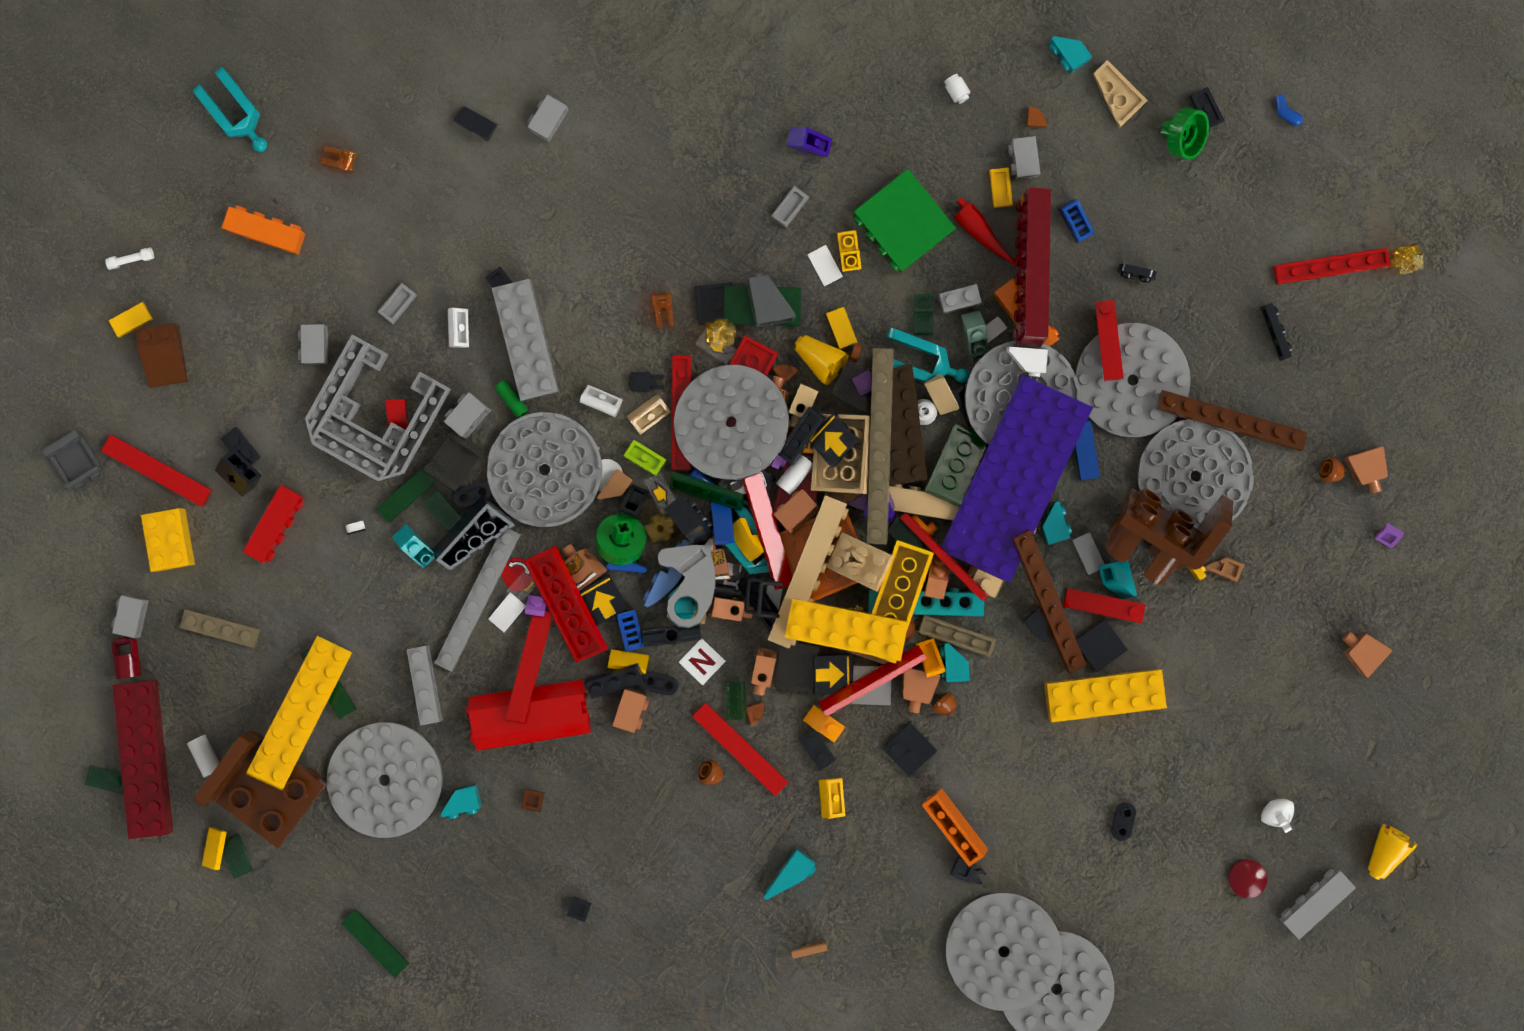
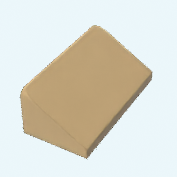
[924,374,960,415]
[627,394,671,435]

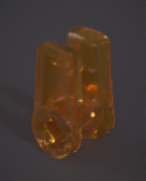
[319,146,358,173]
[652,291,675,329]

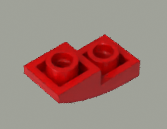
[386,399,409,430]

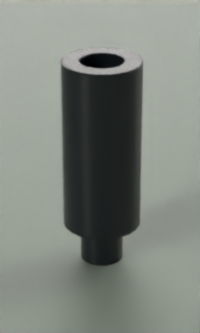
[713,583,741,600]

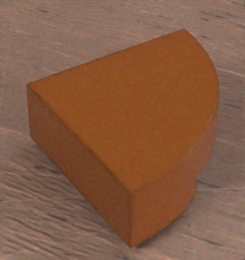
[1027,106,1047,128]
[772,365,799,384]
[745,702,764,726]

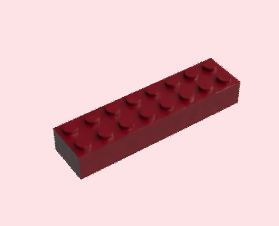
[1013,187,1051,349]
[112,679,173,839]

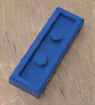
[1075,421,1100,481]
[711,501,734,545]

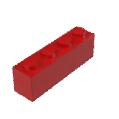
[243,485,304,563]

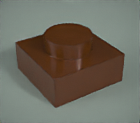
[521,788,545,812]

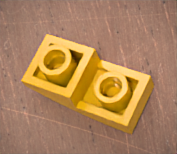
[837,230,861,272]
[733,518,764,561]

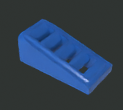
[1058,199,1095,242]
[606,562,648,573]
[616,610,644,652]

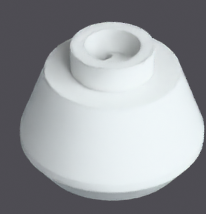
[917,399,937,425]

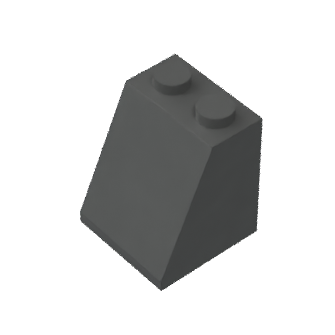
[747,273,796,328]

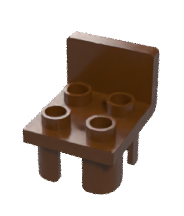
[1104,487,1233,585]
[193,731,327,849]

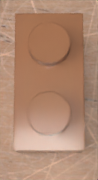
[774,489,820,535]
[924,556,949,599]
[613,688,649,733]

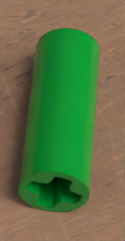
[495,380,529,419]

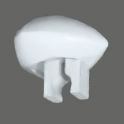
[1261,799,1294,833]

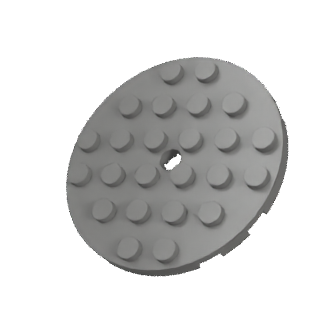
[1075,323,1190,438]
[965,341,1080,445]
[674,365,789,480]
[487,412,602,527]
[1137,419,1254,529]
[327,722,443,838]
[946,893,1062,1011]
[1003,930,1114,1031]

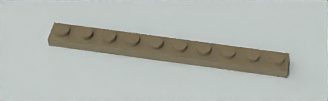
[867,348,894,544]

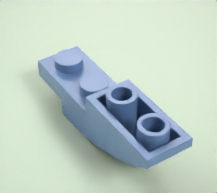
[643,539,691,607]

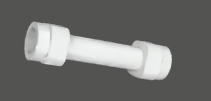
[105,247,154,270]

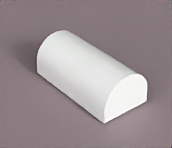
[448,308,469,348]
[580,385,623,417]
[776,454,813,495]
[187,735,219,778]

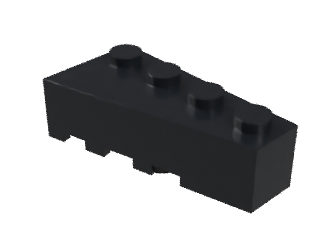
[432,494,515,570]

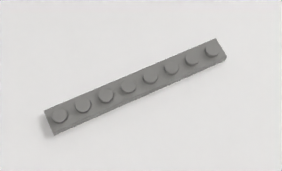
[435,528,521,672]

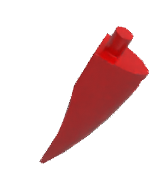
[953,197,1015,265]

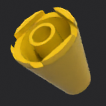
[795,335,849,385]
[1368,824,1417,880]

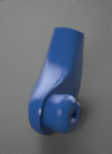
[1275,94,1303,126]

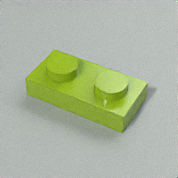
[624,440,666,477]

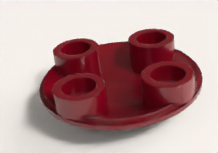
[1228,859,1267,898]

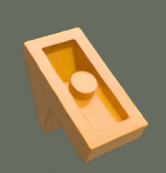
[803,705,845,743]

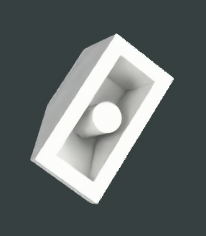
[1006,347,1048,377]

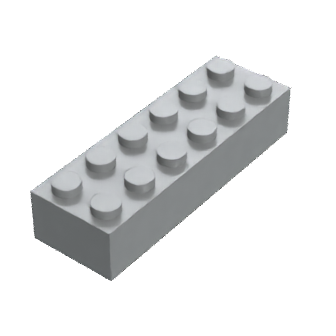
[492,279,560,401]

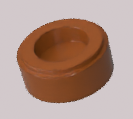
[849,343,863,363]

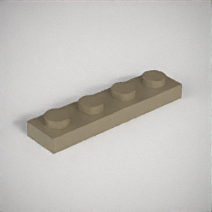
[180,609,260,648]

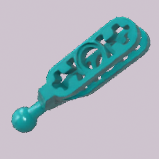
[192,67,267,152]
[886,328,970,384]
[712,506,784,589]

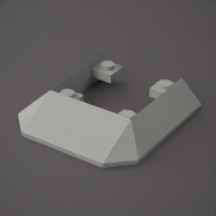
[305,334,451,481]

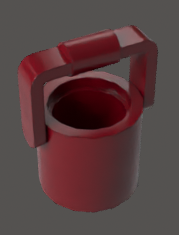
[111,637,142,679]

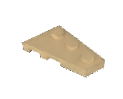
[1093,60,1148,129]

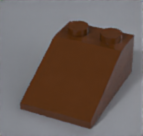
[135,323,188,388]

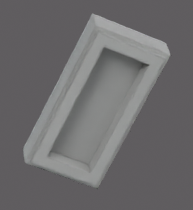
[771,186,809,228]
[378,282,417,325]
[1072,532,1104,575]

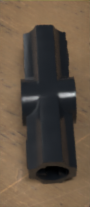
[642,623,702,647]

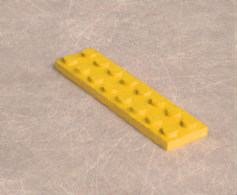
[246,636,352,790]

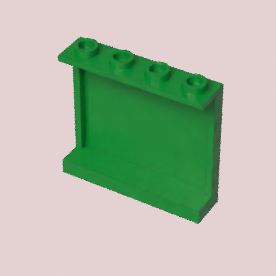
[853,169,956,274]

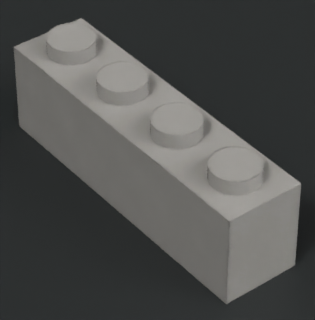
[406,645,443,725]
[1279,868,1356,940]

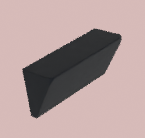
[453,106,497,141]

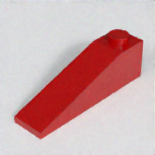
[1095,299,1124,382]
[1063,588,1146,623]

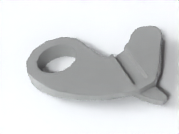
[658,539,715,628]

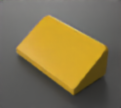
[819,778,845,819]

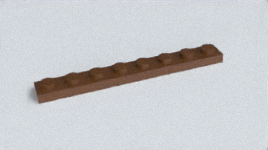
[1157,390,1307,452]
[1011,529,1086,674]

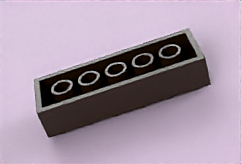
[870,364,927,486]

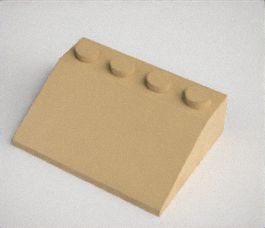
[811,414,871,495]

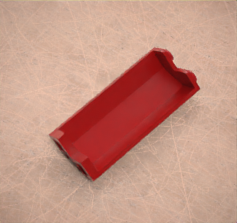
[466,679,591,751]

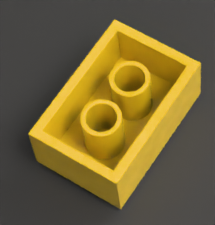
[141,508,195,572]

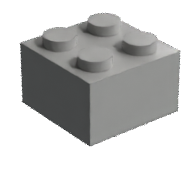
[444,392,491,439]

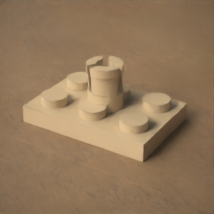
[826,532,894,592]

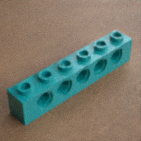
[867,586,984,616]

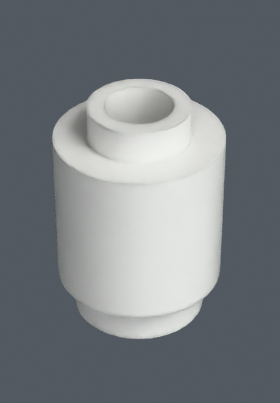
[944,74,971,104]

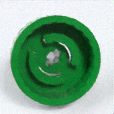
[1161,107,1209,160]
[595,514,647,565]

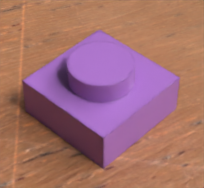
[851,370,872,396]
[771,455,787,470]
[848,494,868,511]
[1375,523,1404,549]
[525,595,547,617]

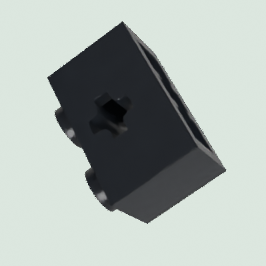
[214,449,262,497]

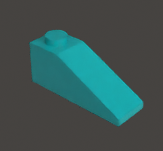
[763,848,816,900]

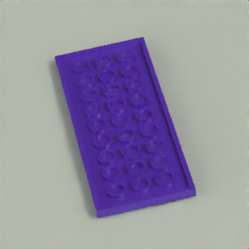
[941,375,1093,583]

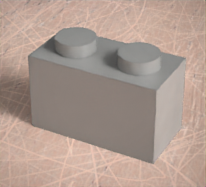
[527,94,569,142]
[1008,136,1040,180]
[938,284,982,315]
[298,324,328,365]
[111,595,149,638]

